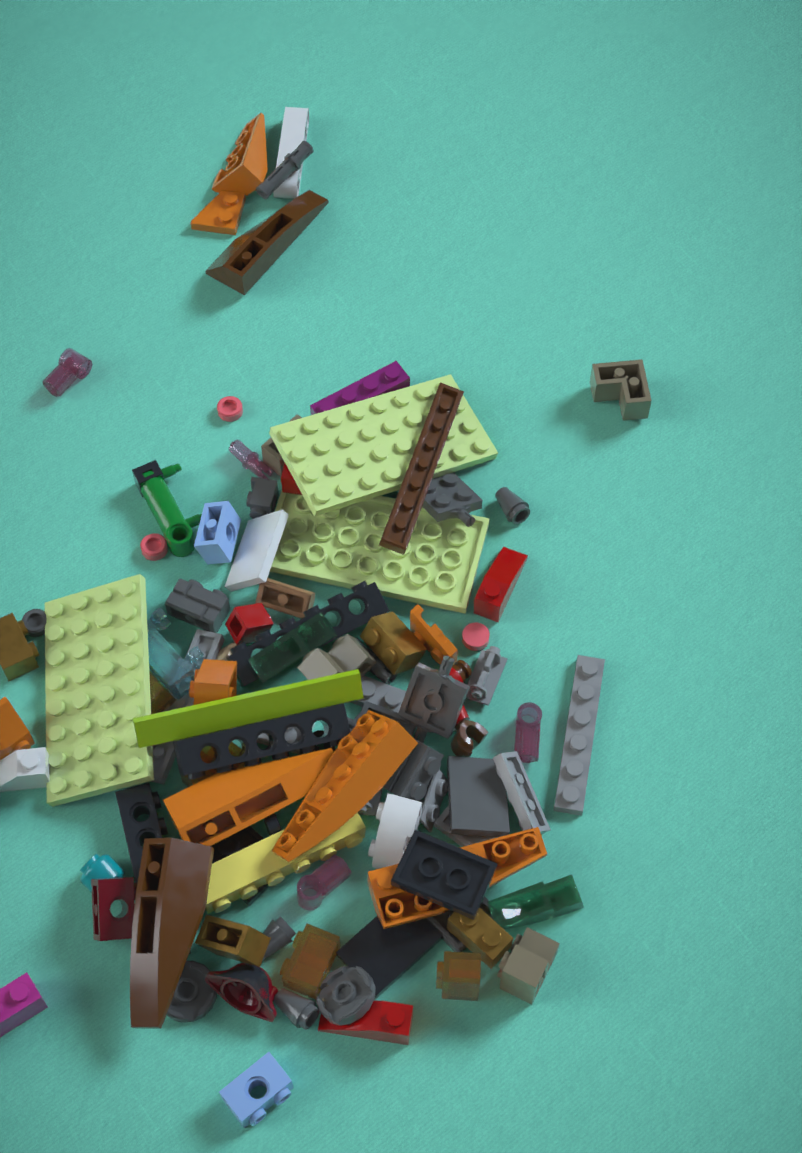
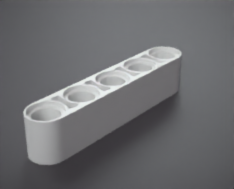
[273,107,309,199]

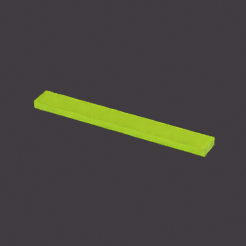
[133,669,364,748]

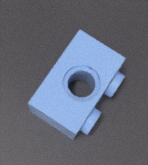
[194,501,241,564]
[219,1052,294,1128]

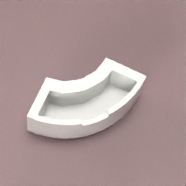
[368,793,422,869]

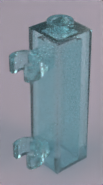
[147,608,205,700]

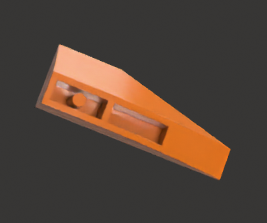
[272,710,418,862]
[163,748,333,846]
[368,827,547,929]

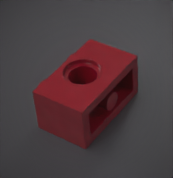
[91,877,137,941]

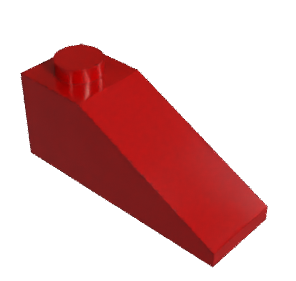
[474,547,528,623]
[318,1000,413,1045]

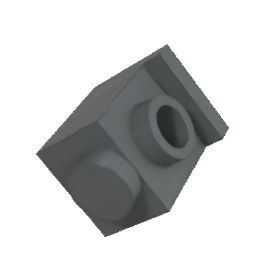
[247,477,279,519]

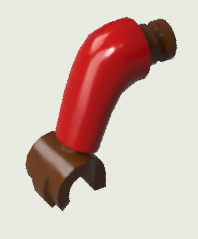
[449,660,489,757]

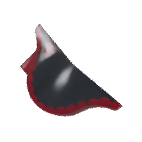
[205,963,278,1022]

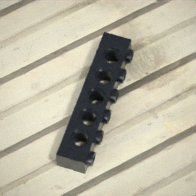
[226,580,390,687]
[173,703,350,780]
[115,783,194,954]

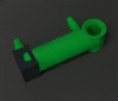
[132,460,202,557]

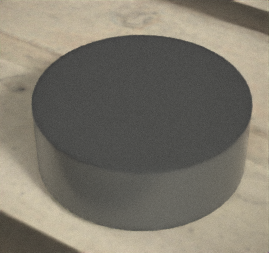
[22,609,46,637]

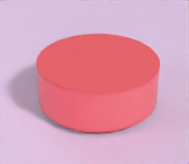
[217,396,243,422]
[140,533,168,561]
[462,622,490,651]

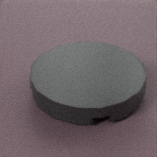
[166,961,217,1023]
[316,966,376,1025]

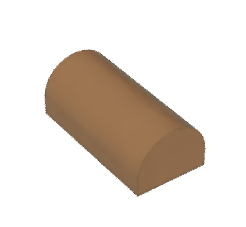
[255,578,315,618]

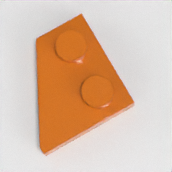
[191,190,246,235]
[410,604,458,665]

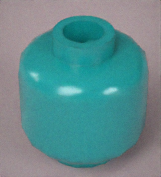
[80,854,125,893]

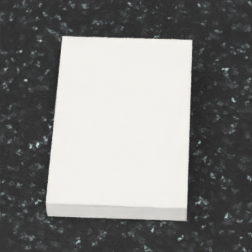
[225,510,289,591]

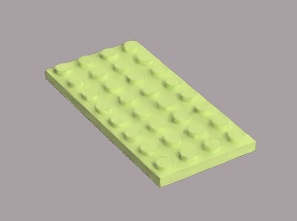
[269,374,498,517]
[270,491,490,614]
[45,574,154,807]

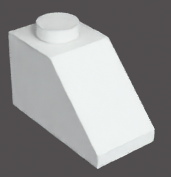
[0,747,50,792]

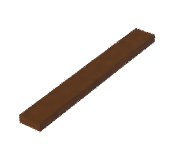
[379,382,464,555]

